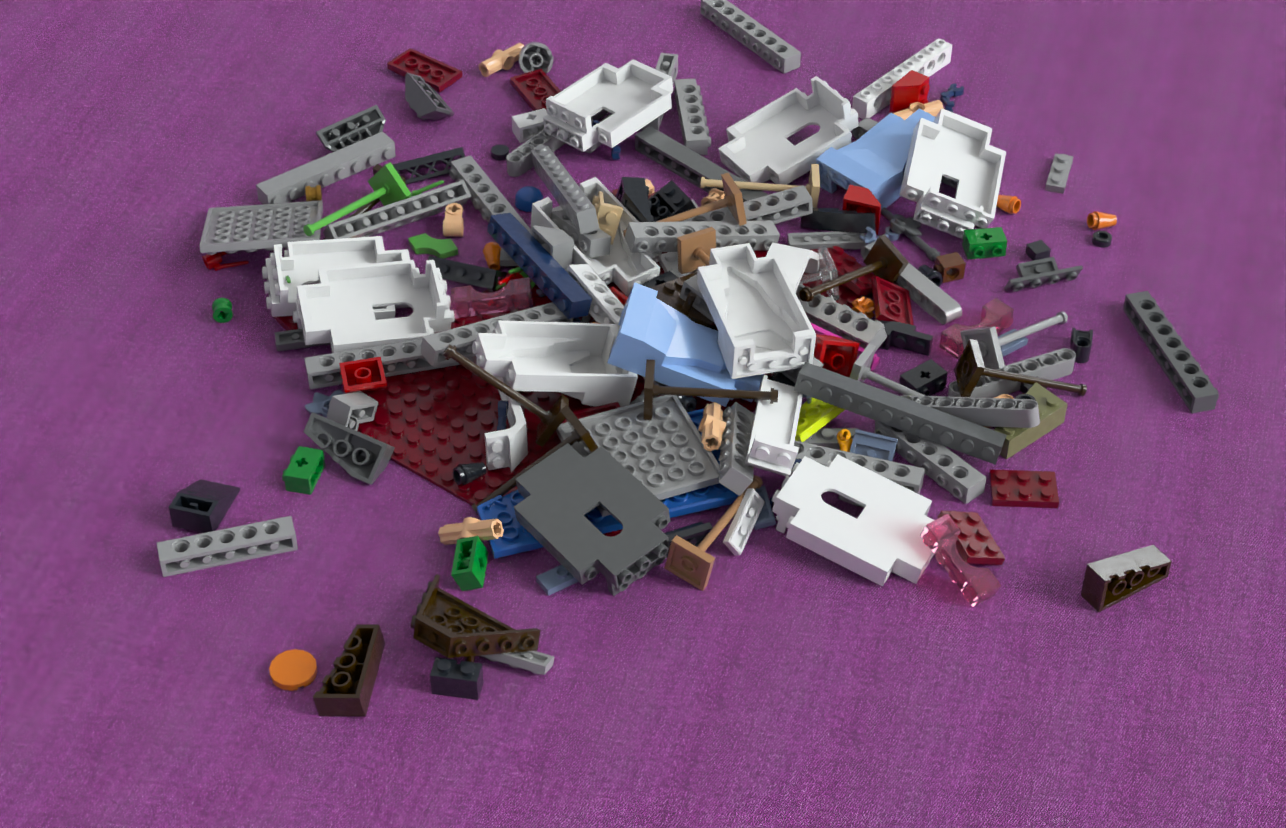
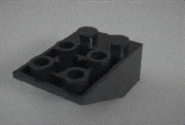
[616,177,654,222]
[648,180,696,222]
[168,479,240,533]

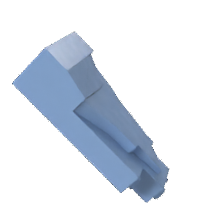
[816,108,935,210]
[607,282,765,407]

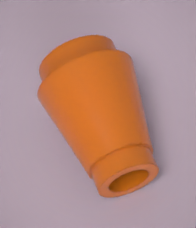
[996,195,1021,214]
[1087,211,1117,230]
[483,242,501,270]

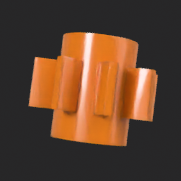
[852,296,875,319]

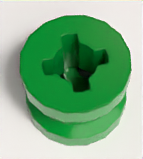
[212,298,233,323]

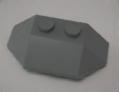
[405,72,454,121]
[316,105,386,152]

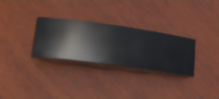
[801,208,875,233]

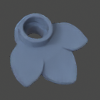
[305,389,343,417]

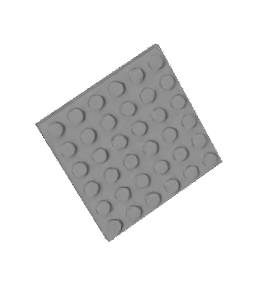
[200,200,323,255]
[556,395,720,517]

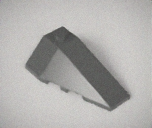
[303,412,395,485]

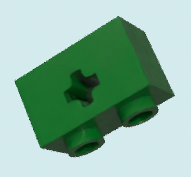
[962,227,1007,259]
[282,446,325,495]
[451,536,489,591]

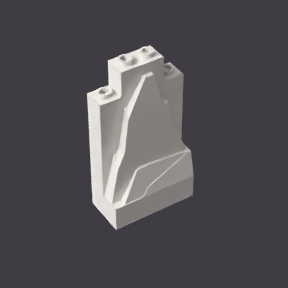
[531,177,662,296]
[697,243,816,379]
[472,320,638,407]

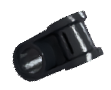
[1070,327,1093,363]

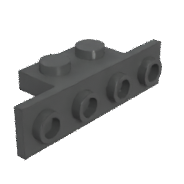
[1004,257,1083,292]

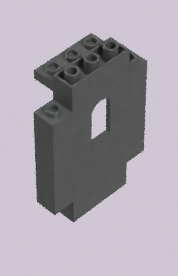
[514,443,671,596]

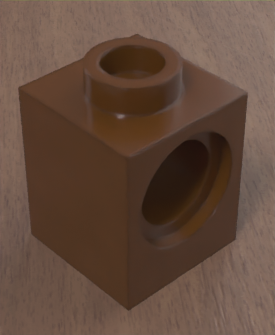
[933,252,966,283]

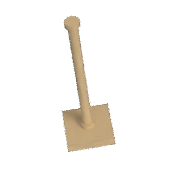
[700,164,820,208]

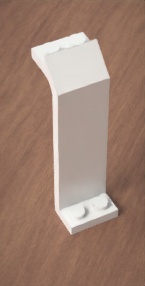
[745,375,803,476]
[485,377,528,472]

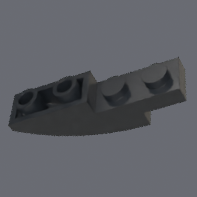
[873,320,933,356]

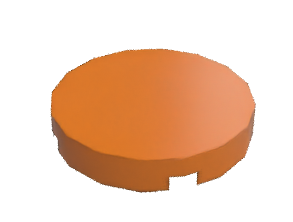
[269,649,318,691]

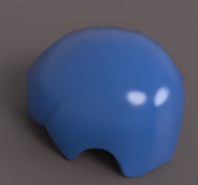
[515,186,543,212]

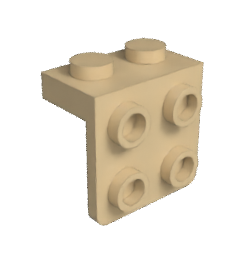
[592,191,623,245]

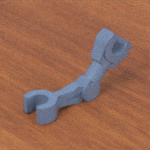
[859,226,900,244]

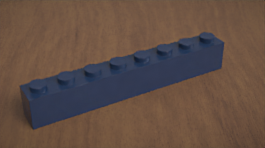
[487,213,592,319]

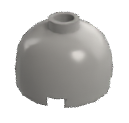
[518,41,553,74]

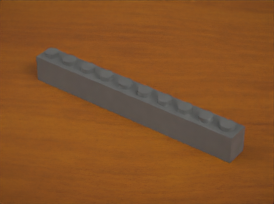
[635,126,768,202]
[794,362,1007,465]

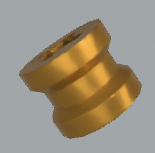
[305,185,322,201]

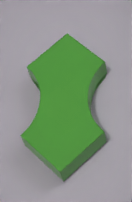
[408,233,458,259]

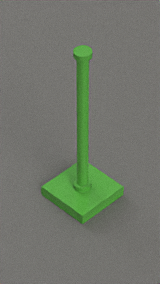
[303,162,411,236]

